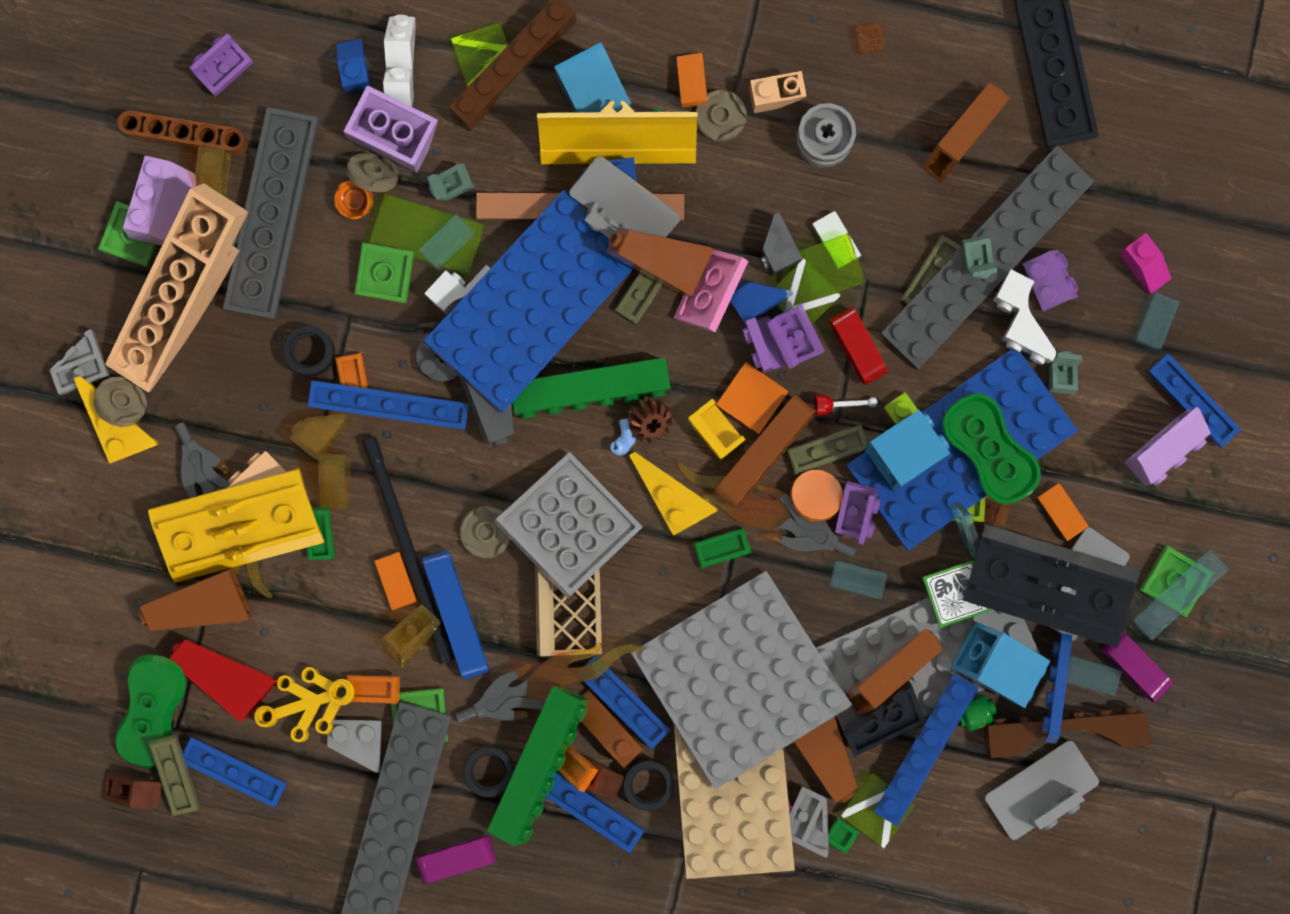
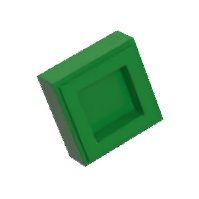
[828,817,860,854]

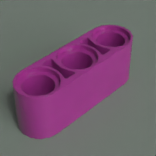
[1100,632,1173,703]
[416,835,497,884]

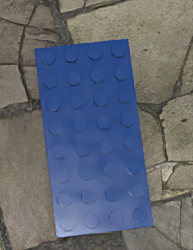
[423,190,634,413]
[846,349,1078,552]

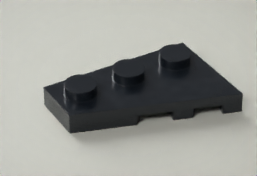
[843,680,926,757]

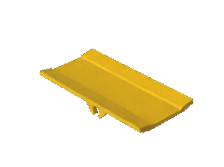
[537,101,697,164]
[148,468,325,583]

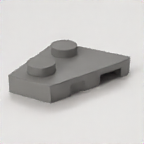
[50,329,110,396]
[327,719,382,772]
[789,786,829,858]

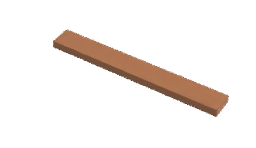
[476,193,684,221]

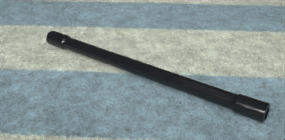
[362,437,455,664]

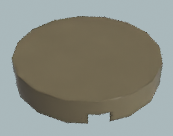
[696,90,747,142]
[346,153,399,192]
[93,377,147,427]
[460,506,511,558]

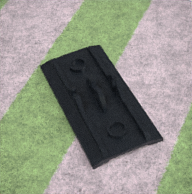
[962,524,1140,648]

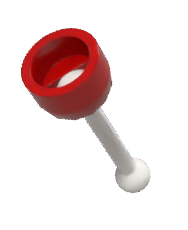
[814,394,878,416]

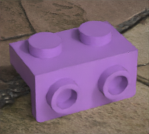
[190,34,254,97]
[1023,250,1078,311]
[767,304,825,369]
[742,316,786,374]
[835,481,881,545]

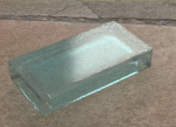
[419,214,475,270]
[1135,292,1180,351]
[951,501,980,557]
[830,561,887,599]
[1067,656,1122,696]

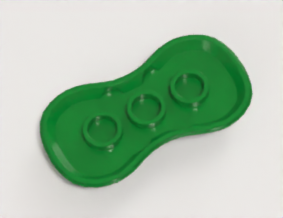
[942,393,1041,505]
[115,654,186,769]

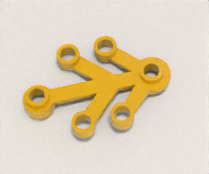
[254,667,355,742]

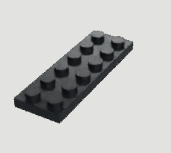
[1014,0,1099,148]

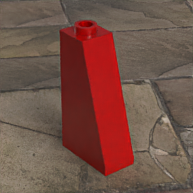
[169,639,278,722]

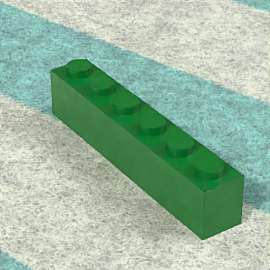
[512,358,671,420]
[487,686,589,846]

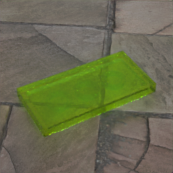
[369,194,485,275]

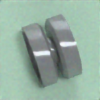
[796,103,856,168]

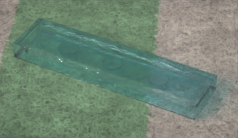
[1132,550,1229,640]

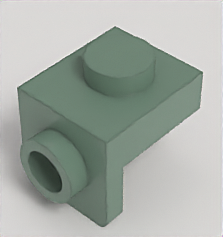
[427,163,474,201]
[962,235,997,279]
[1049,351,1082,395]

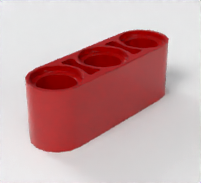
[829,307,888,385]

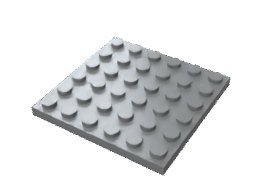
[631,571,852,791]

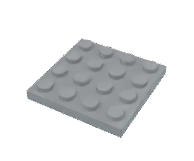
[494,452,642,598]

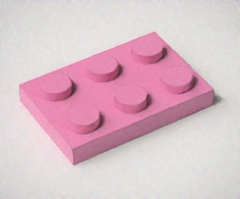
[673,250,748,332]

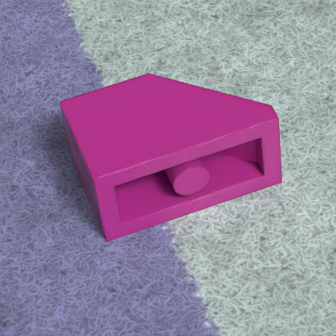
[1119,233,1172,295]

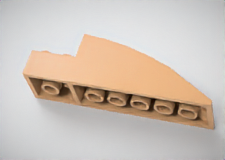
[105,184,248,392]

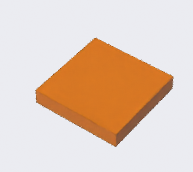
[716,362,789,435]

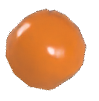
[334,180,373,220]

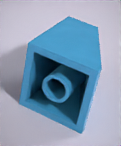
[555,42,631,113]
[864,410,950,492]
[951,622,1050,708]

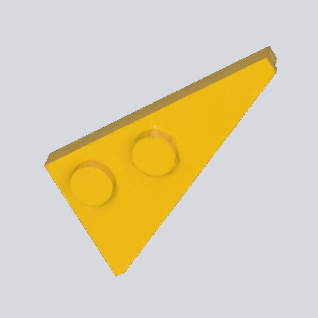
[74,376,158,464]
[629,452,718,535]

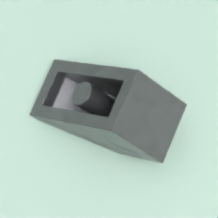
[760,212,802,276]

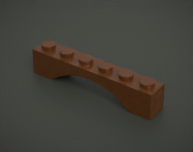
[449,0,577,131]
[984,707,1151,758]

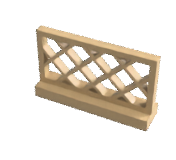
[535,565,602,656]

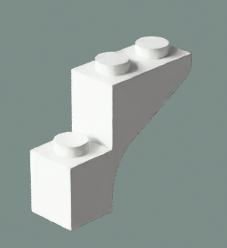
[383,14,416,107]
[424,265,491,315]
[993,269,1056,365]

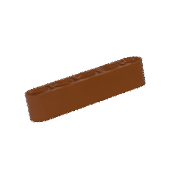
[118,111,248,156]
[714,395,817,509]

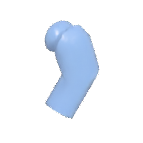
[610,418,636,456]

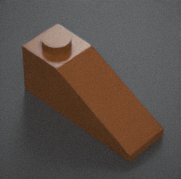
[581,690,643,768]

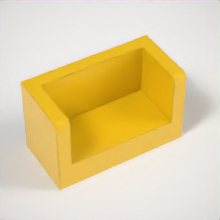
[687,399,746,461]

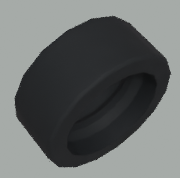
[283,326,335,377]
[463,746,514,797]
[623,759,674,811]

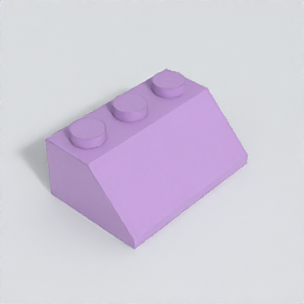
[344,86,438,173]
[123,156,201,246]
[1124,407,1211,486]

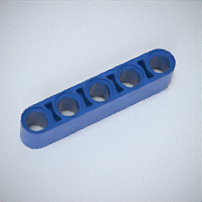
[422,549,490,680]

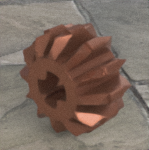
[627,397,673,443]

